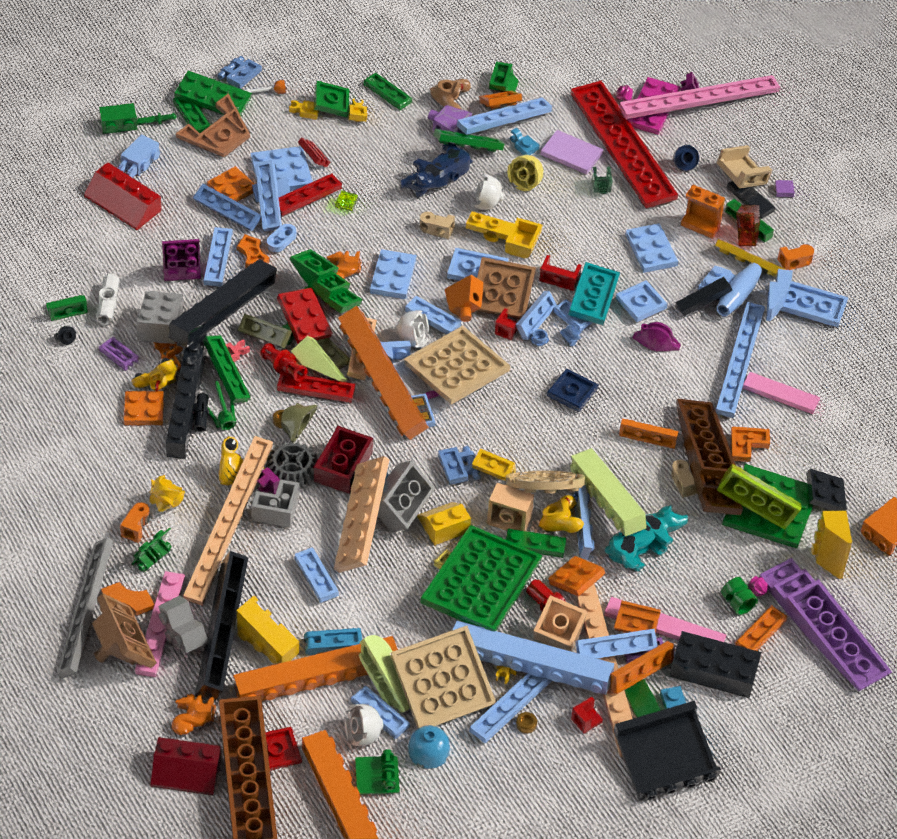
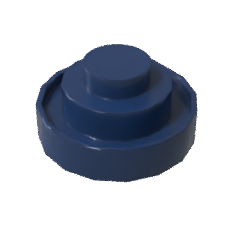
[673,145,699,171]

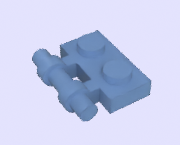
[217,56,262,89]
[438,446,481,485]

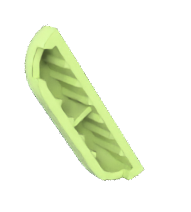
[359,635,410,712]

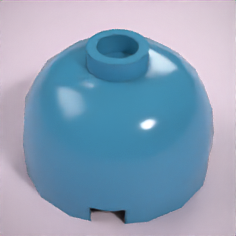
[408,725,450,769]

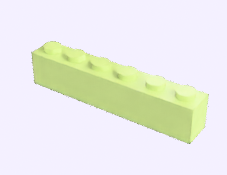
[570,448,646,536]

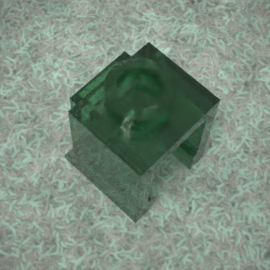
[591,167,613,194]

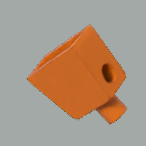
[445,275,483,322]

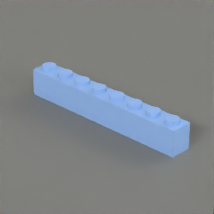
[453,621,614,695]

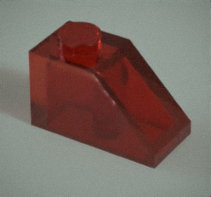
[737,205,760,247]

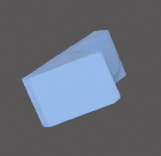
[380,341,411,364]

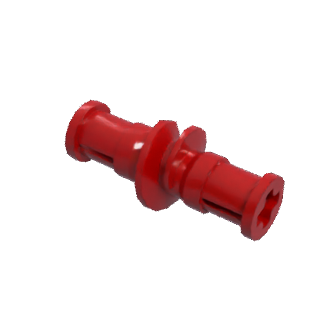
[260,343,308,382]

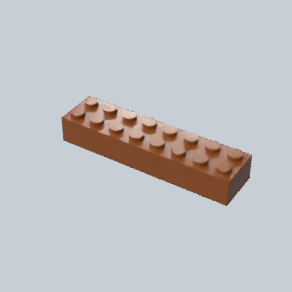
[219,696,278,839]

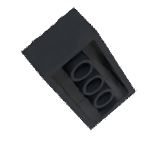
[670,631,762,699]

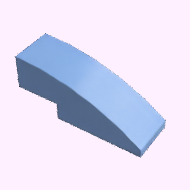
[766,269,793,321]

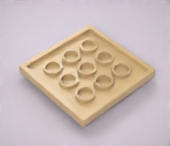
[404,326,510,405]
[390,626,496,729]

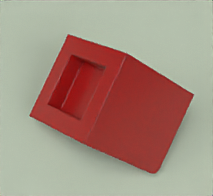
[494,308,518,340]
[571,697,603,734]

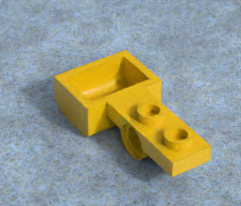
[465,211,543,258]

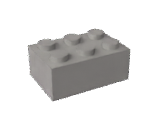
[137,291,183,344]
[378,460,436,533]

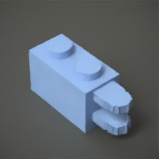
[118,134,160,178]

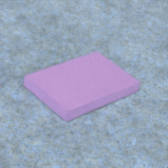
[540,130,603,175]

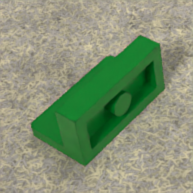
[46,295,88,321]

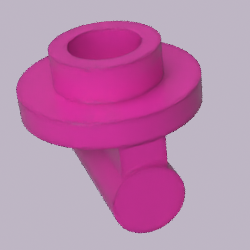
[616,84,633,101]

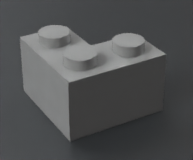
[252,479,300,528]
[158,596,208,653]

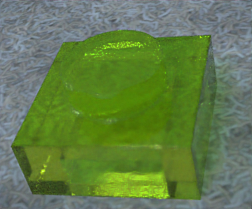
[335,190,358,212]

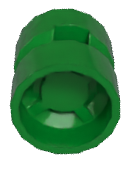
[721,577,758,615]

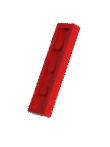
[279,173,342,216]
[277,372,355,403]

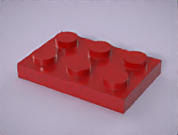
[277,288,333,344]

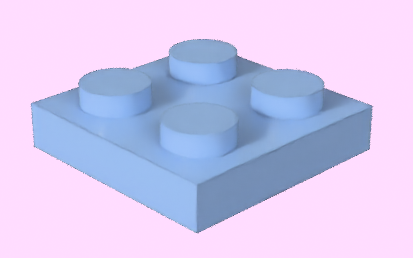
[616,280,667,322]

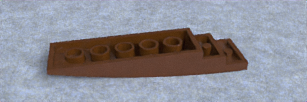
[676,399,743,515]

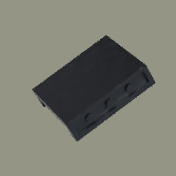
[614,700,721,801]

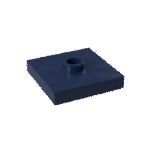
[547,368,599,412]

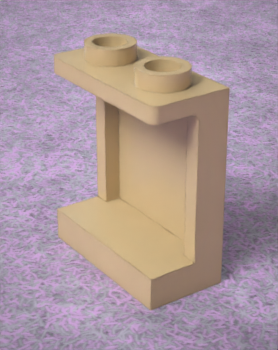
[717,145,773,188]

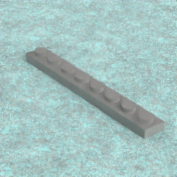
[57,537,113,679]

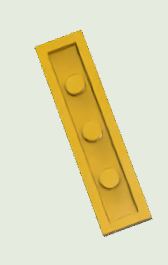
[715,239,786,277]

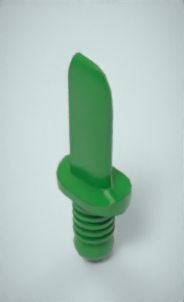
[137,113,177,125]

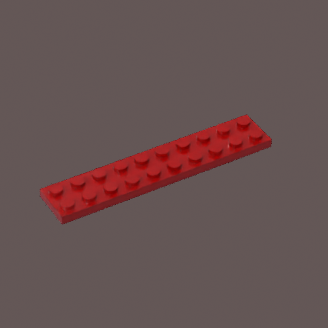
[570,80,678,208]

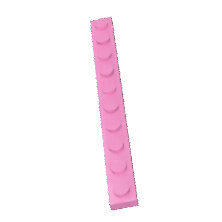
[619,75,780,119]

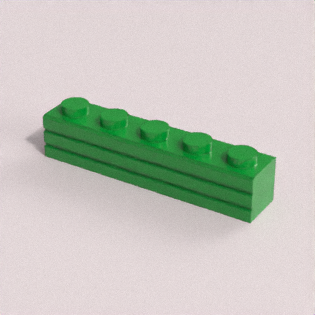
[725,199,774,242]

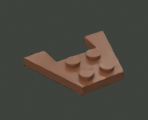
[176,94,250,157]

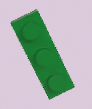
[506,529,566,558]

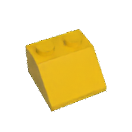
[417,502,471,546]

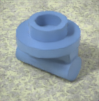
[560,324,582,346]

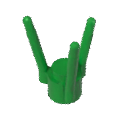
[208,381,237,430]

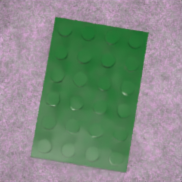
[420,525,542,632]

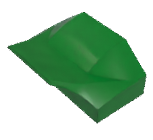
[489,61,519,92]

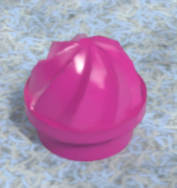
[748,576,768,596]

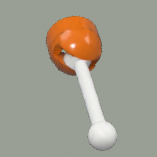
[245,80,286,94]

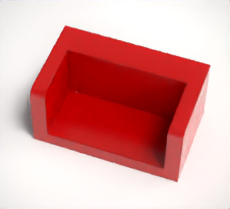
[539,255,582,291]

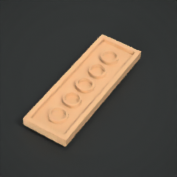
[334,456,389,573]

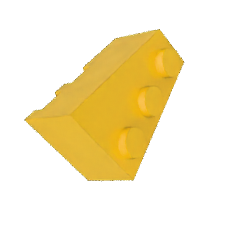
[237,596,299,664]

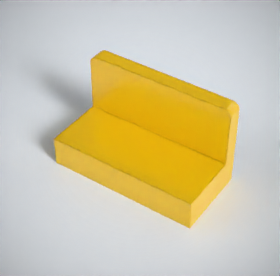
[472,448,516,481]

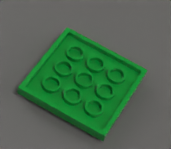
[722,464,813,549]

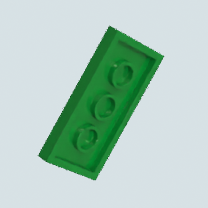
[174,71,252,116]

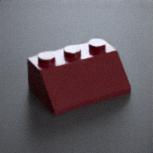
[150,737,222,796]

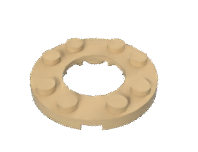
[506,470,585,493]

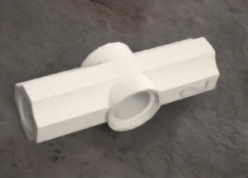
[96,273,120,325]

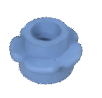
[531,329,549,346]

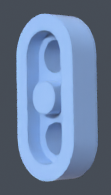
[267,224,296,252]

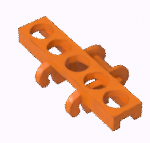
[153,342,183,371]

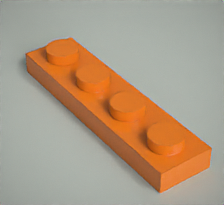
[610,641,674,694]

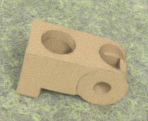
[420,212,455,239]
[671,459,698,498]

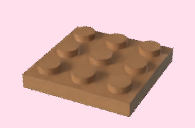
[477,257,536,319]

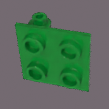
[131,527,172,571]
[355,749,400,795]

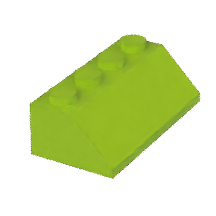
[717,464,801,530]

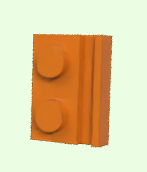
[614,600,661,633]

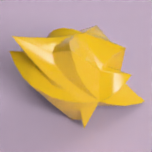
[149,475,185,512]

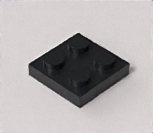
[806,468,847,511]

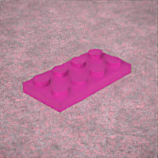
[628,77,680,135]

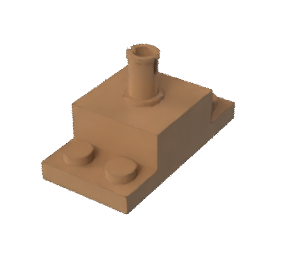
[92,593,157,668]

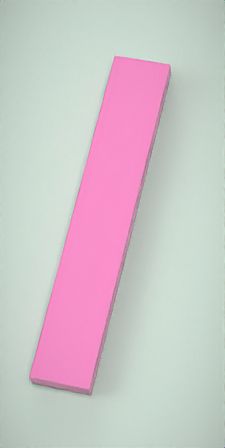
[604,597,726,642]

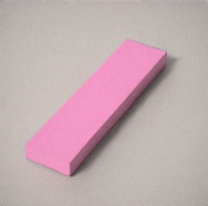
[742,372,820,414]

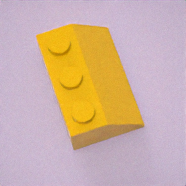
[811,511,852,579]

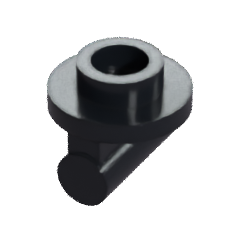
[54,326,76,345]

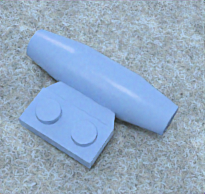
[698,263,762,316]

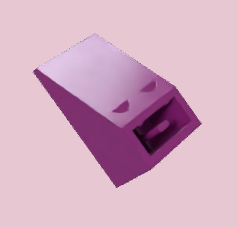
[162,239,201,281]

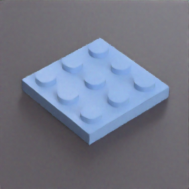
[250,146,312,191]

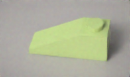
[291,336,347,382]

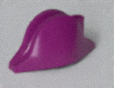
[632,322,681,351]

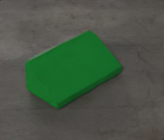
[624,679,661,717]

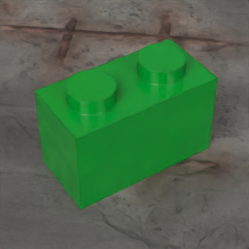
[99,103,138,134]

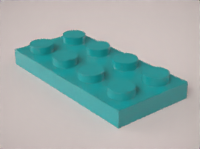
[568,262,620,326]

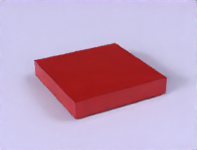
[265,727,302,771]

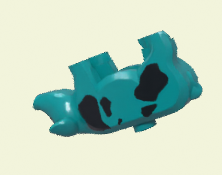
[605,505,688,572]

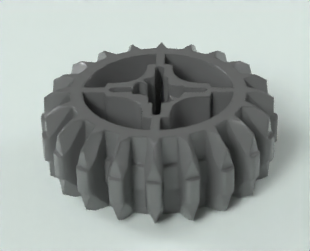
[266,440,318,488]

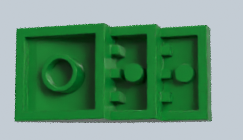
[289,249,362,314]

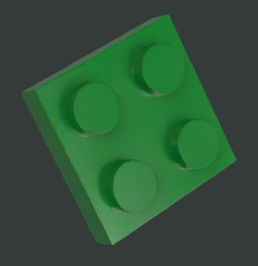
[314,81,349,118]

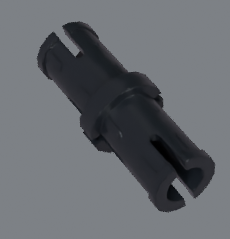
[194,393,209,432]

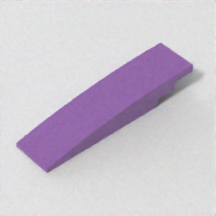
[759,558,892,691]

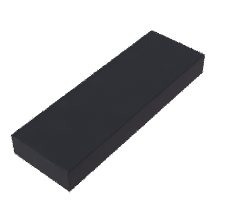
[726,181,775,219]
[675,276,733,316]

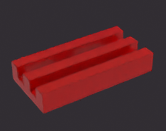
[298,137,331,167]

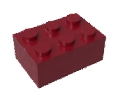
[314,426,373,494]

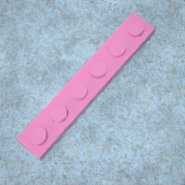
[135,571,185,678]

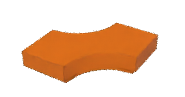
[237,234,270,268]
[101,582,155,616]

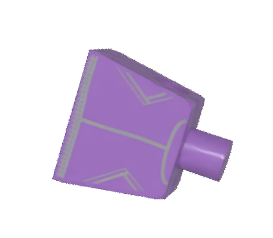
[428,105,472,144]

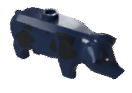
[400,142,473,199]

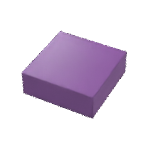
[774,180,794,197]

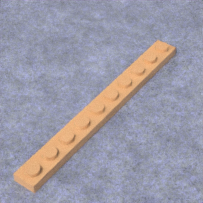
[183,436,273,606]
[575,584,632,757]

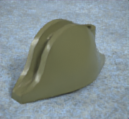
[281,403,318,444]

